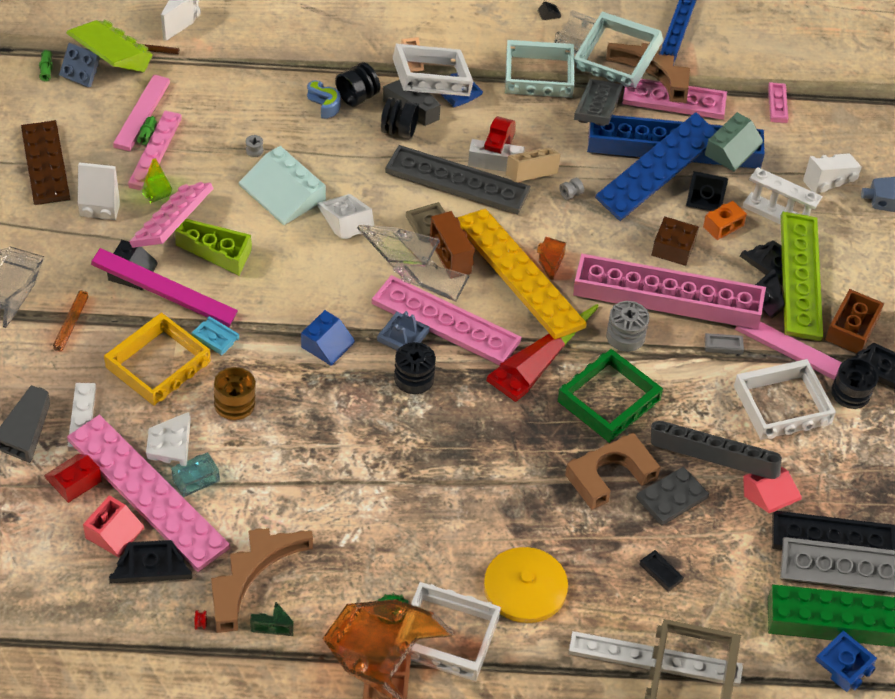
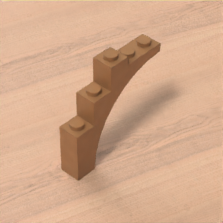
[606,43,690,103]
[211,528,313,633]

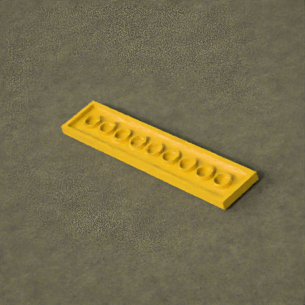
[457,208,587,340]

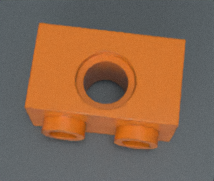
[703,201,747,240]

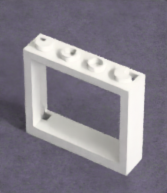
[393,43,473,96]
[734,359,836,440]
[394,582,501,681]

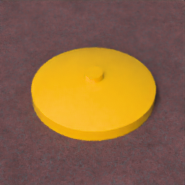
[484,547,568,623]

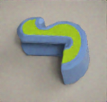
[307,81,341,119]

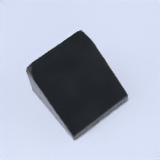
[538,1,561,20]

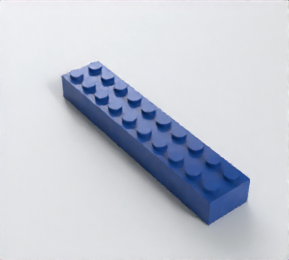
[587,115,765,168]

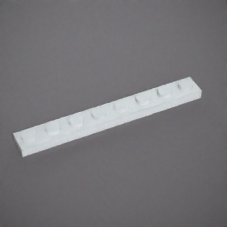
[569,631,743,687]

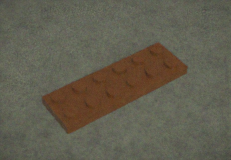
[21,120,71,205]

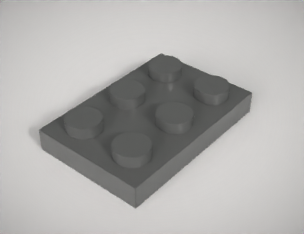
[636,466,709,526]

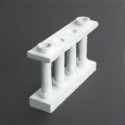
[743,167,823,225]

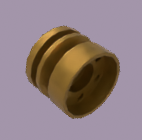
[214,367,256,420]

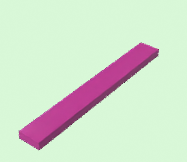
[91,248,238,327]

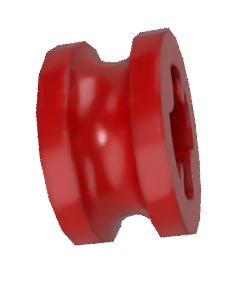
[194,610,207,630]

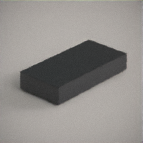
[639,550,684,592]

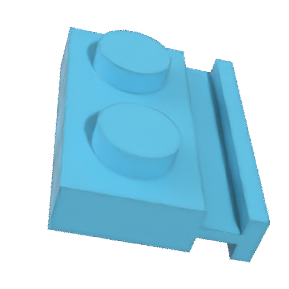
[191,316,239,356]

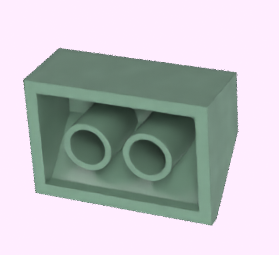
[705,112,763,172]

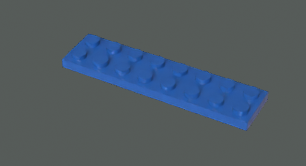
[595,112,717,221]

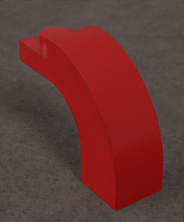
[484,116,516,154]

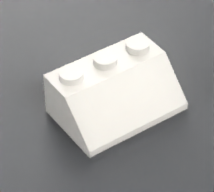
[468,139,525,172]

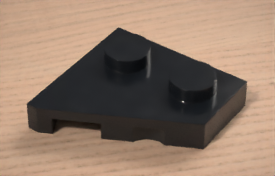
[755,269,785,319]

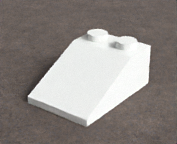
[161,0,201,41]
[78,162,120,220]
[317,194,375,239]

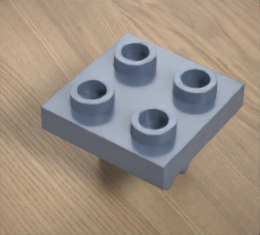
[59,43,100,87]
[377,311,430,351]

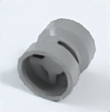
[559,177,584,200]

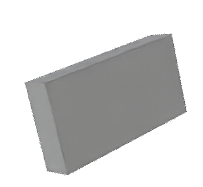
[704,333,744,354]

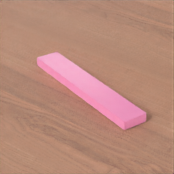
[113,75,170,152]
[735,322,842,380]

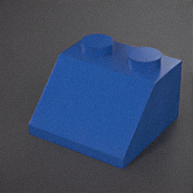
[301,310,355,366]

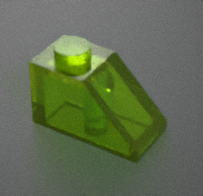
[142,158,172,203]

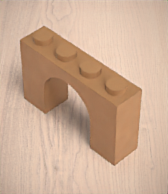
[565,433,661,510]

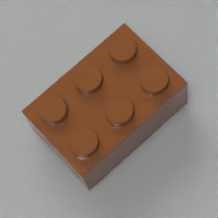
[430,211,475,280]
[825,289,884,353]

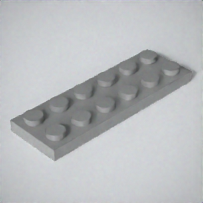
[780,537,895,593]

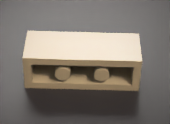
[506,147,561,183]

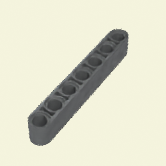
[651,421,782,479]

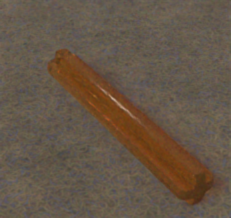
[53,290,89,352]

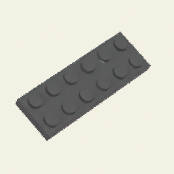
[574,79,623,126]

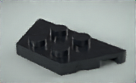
[740,240,783,286]
[848,343,895,389]
[109,540,192,584]

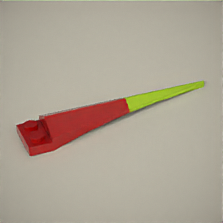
[486,304,598,402]

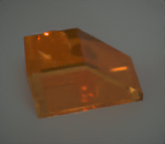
[537,237,566,280]

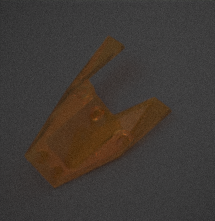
[322,599,454,699]

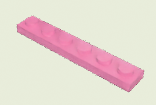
[128,111,182,191]

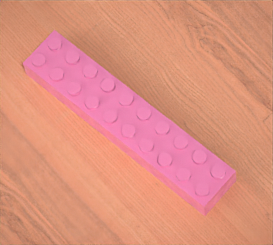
[573,254,766,329]

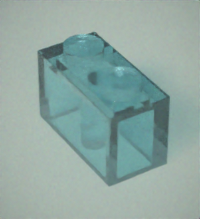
[171,452,220,497]

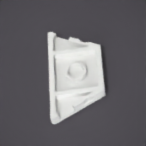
[146,412,191,466]

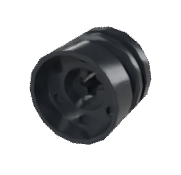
[335,62,380,107]
[381,97,419,139]
[394,342,436,394]
[831,357,879,409]

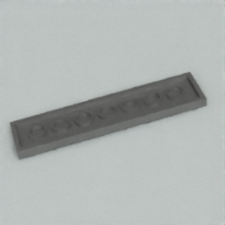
[385,145,531,214]

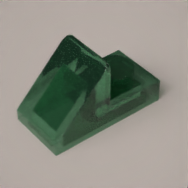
[250,602,294,636]

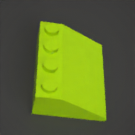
[66,20,153,72]

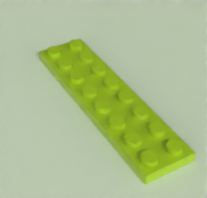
[780,211,823,341]

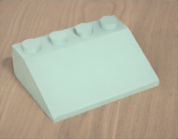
[239,146,326,225]

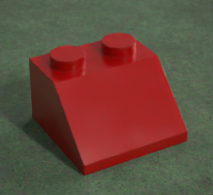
[44,454,102,503]

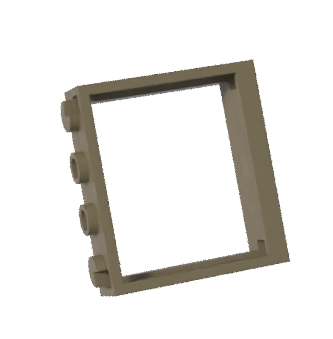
[645,619,741,699]

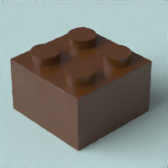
[651,216,699,266]

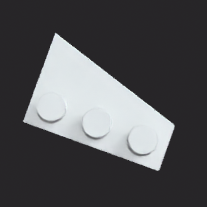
[803,153,862,194]

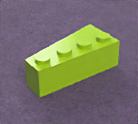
[175,219,252,276]

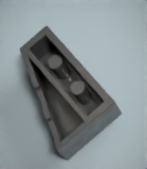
[383,79,441,126]

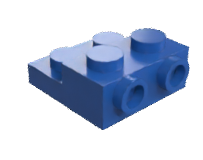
[815,631,877,692]

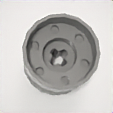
[606,301,649,352]

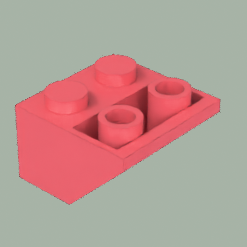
[743,466,802,513]
[83,496,144,558]

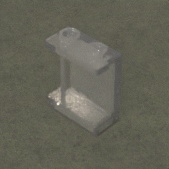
[554,10,597,54]

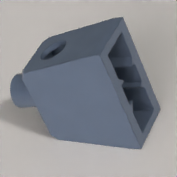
[861,177,895,212]

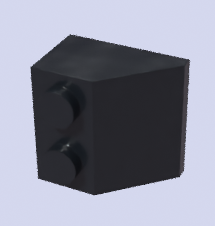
[686,171,728,211]
[107,240,158,290]

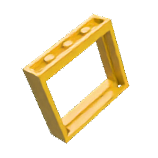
[104,312,211,406]

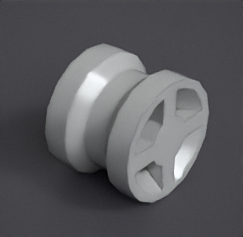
[246,135,264,157]

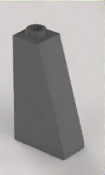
[0,385,50,463]

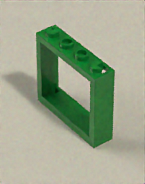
[557,349,663,443]

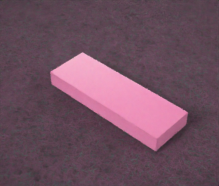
[768,82,788,123]

